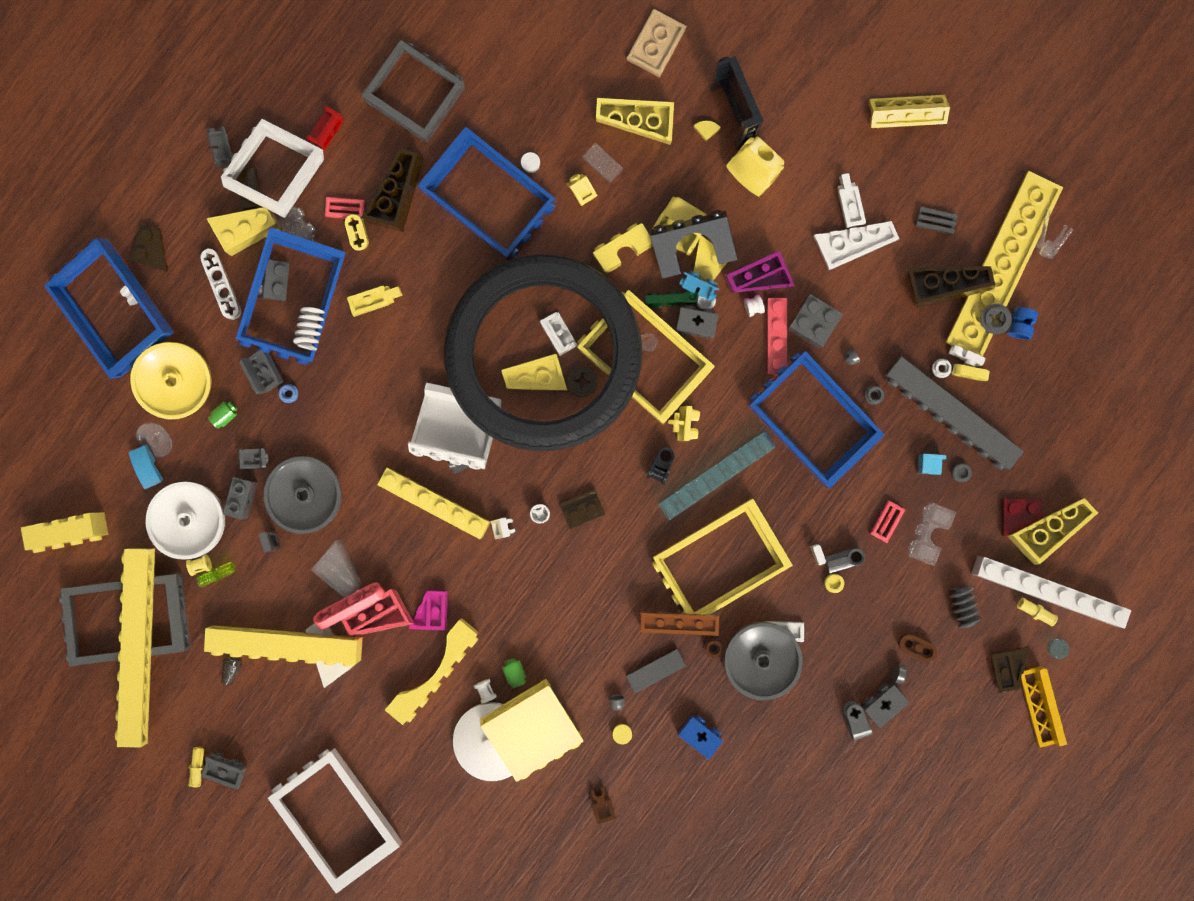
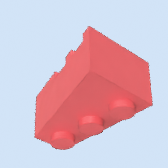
[341,589,415,636]

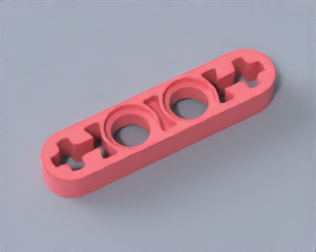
[313,582,385,629]

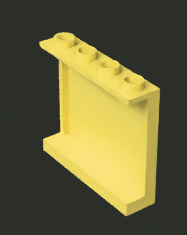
[479,679,583,782]

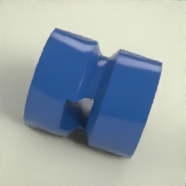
[1007,307,1039,340]

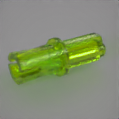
[196,562,236,588]

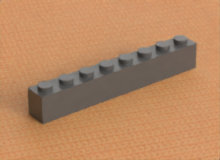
[883,357,1024,471]

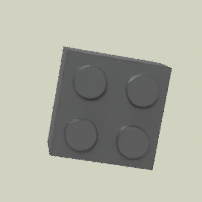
[787,294,843,349]

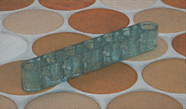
[657,431,777,521]

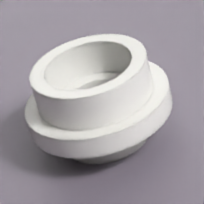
[932,359,952,378]

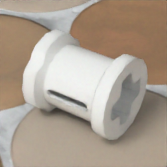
[474,679,497,704]

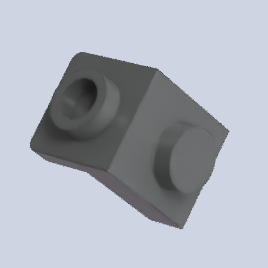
[238,448,268,469]

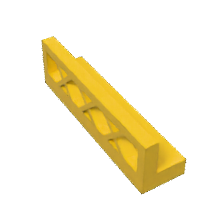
[1021,666,1067,748]

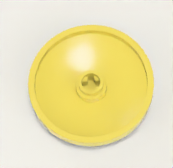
[131,342,212,419]

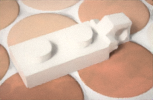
[838,173,866,228]

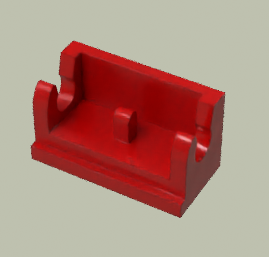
[306,106,344,152]

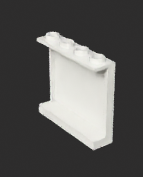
[408,383,501,469]

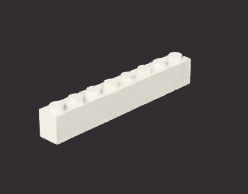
[971,556,1131,629]

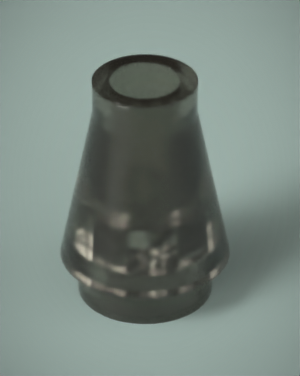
[221,655,242,685]

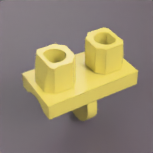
[668,406,700,441]

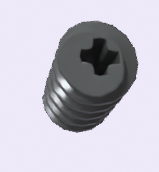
[950,585,981,628]

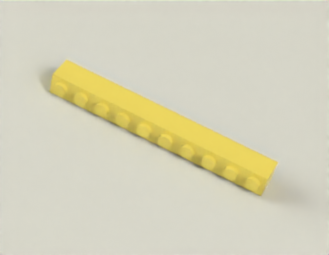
[115,548,155,747]

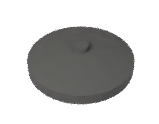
[264,457,342,534]
[724,622,803,700]

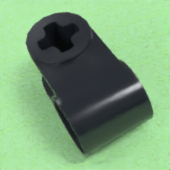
[646,447,675,485]

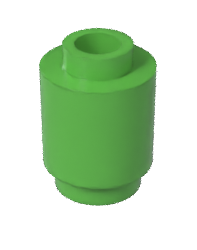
[208,401,238,429]
[502,658,526,688]

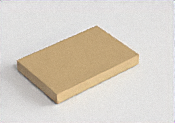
[627,9,687,78]

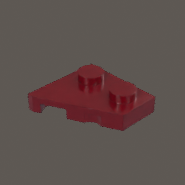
[1002,499,1042,536]

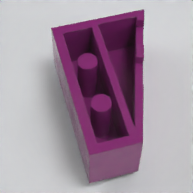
[723,251,795,293]

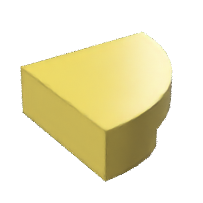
[694,121,721,141]

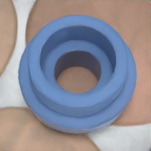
[279,384,298,403]

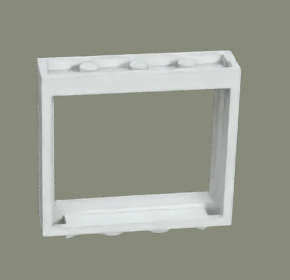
[221,119,324,218]

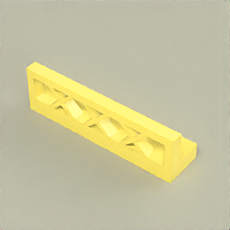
[869,95,950,128]

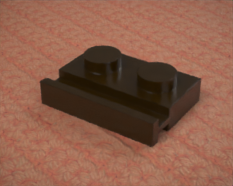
[559,489,605,529]

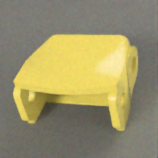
[726,137,784,197]
[652,196,707,256]

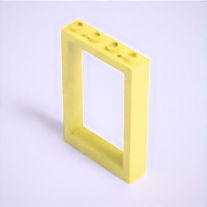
[577,290,715,425]
[652,499,793,615]

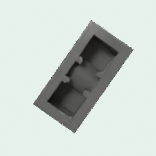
[676,305,719,339]
[223,477,258,520]
[862,683,909,728]

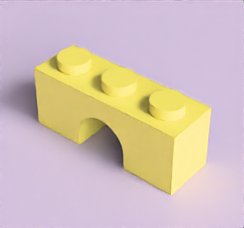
[593,223,653,275]

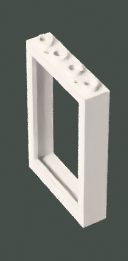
[268,748,402,893]

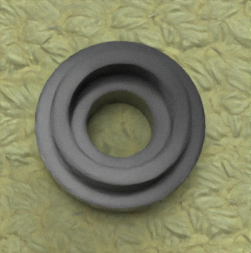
[864,385,884,405]

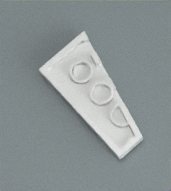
[813,221,899,271]

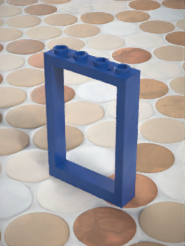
[417,127,556,261]
[236,227,346,365]
[44,238,174,379]
[747,351,885,489]

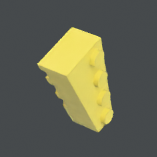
[596,98,674,145]
[1008,498,1098,565]
[21,512,108,553]

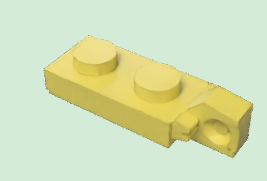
[347,286,402,317]

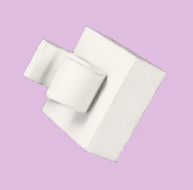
[491,517,515,540]

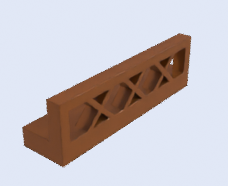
[641,612,719,636]

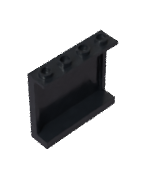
[710,56,764,150]

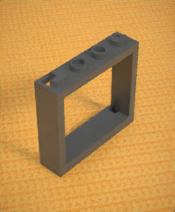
[362,40,465,143]

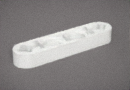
[201,249,241,320]

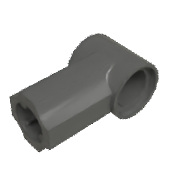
[825,547,865,573]

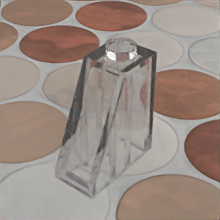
[311,540,362,598]

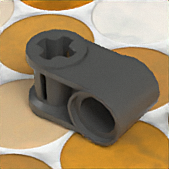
[843,701,872,741]

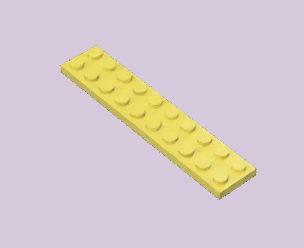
[945,171,1063,356]

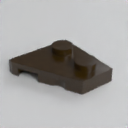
[130,224,168,272]
[990,647,1030,693]

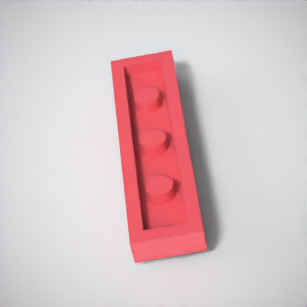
[767,298,787,375]

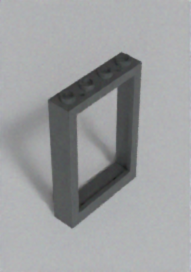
[59,573,191,666]

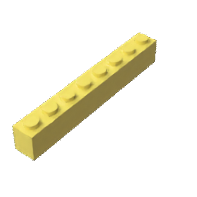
[204,625,362,667]

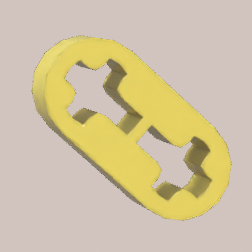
[345,214,369,250]
[952,364,990,381]

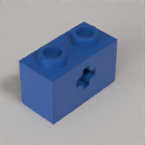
[677,714,723,759]

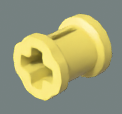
[186,554,212,576]

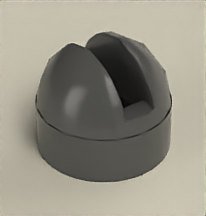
[844,348,860,365]
[609,695,625,711]

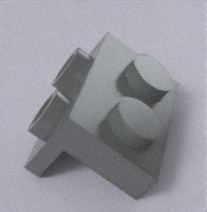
[258,260,289,301]
[239,351,284,394]
[201,752,247,790]

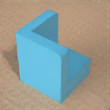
[918,454,946,475]

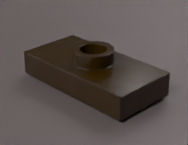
[237,168,262,210]

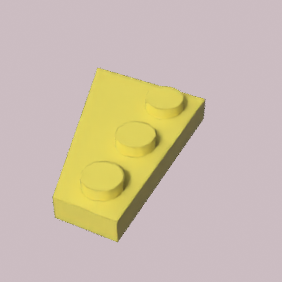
[501,354,567,391]

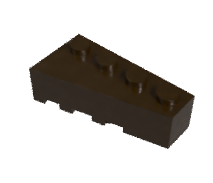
[361,148,424,232]
[908,266,996,308]

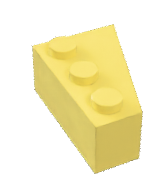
[207,207,281,256]

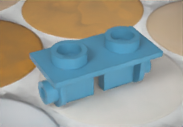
[679,270,720,301]

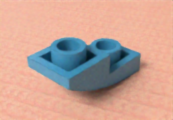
[128,444,163,489]

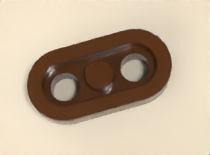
[898,634,937,662]

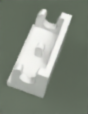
[540,312,578,356]

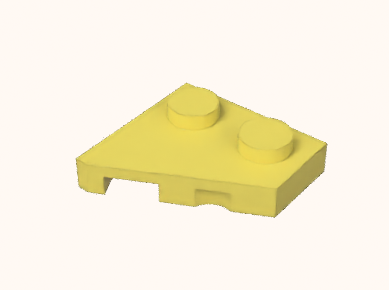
[693,236,727,282]

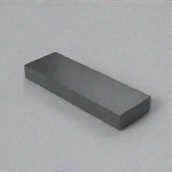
[626,648,686,693]

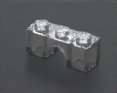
[908,503,956,566]

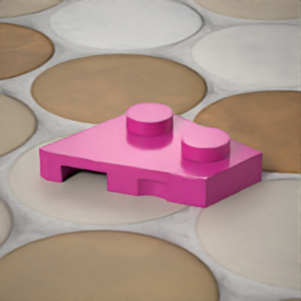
[409,591,448,630]

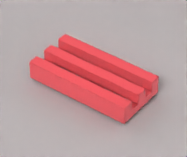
[325,197,365,219]
[869,500,906,543]

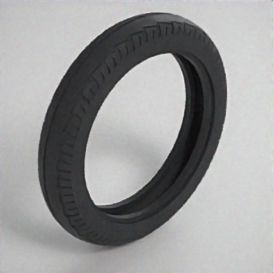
[444,254,642,451]

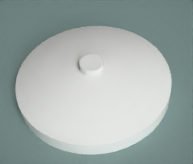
[146,482,225,559]
[453,702,512,781]

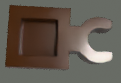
[591,787,616,824]

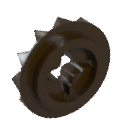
[567,366,597,397]

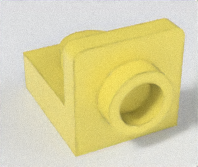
[567,174,597,206]

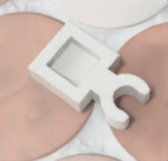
[949,345,986,367]

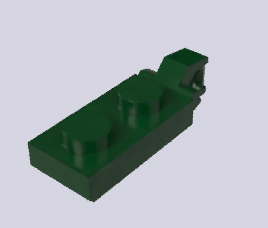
[644,290,698,308]

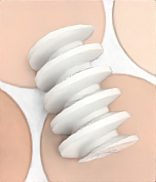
[293,307,325,350]

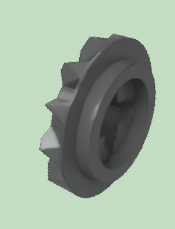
[980,304,1012,335]

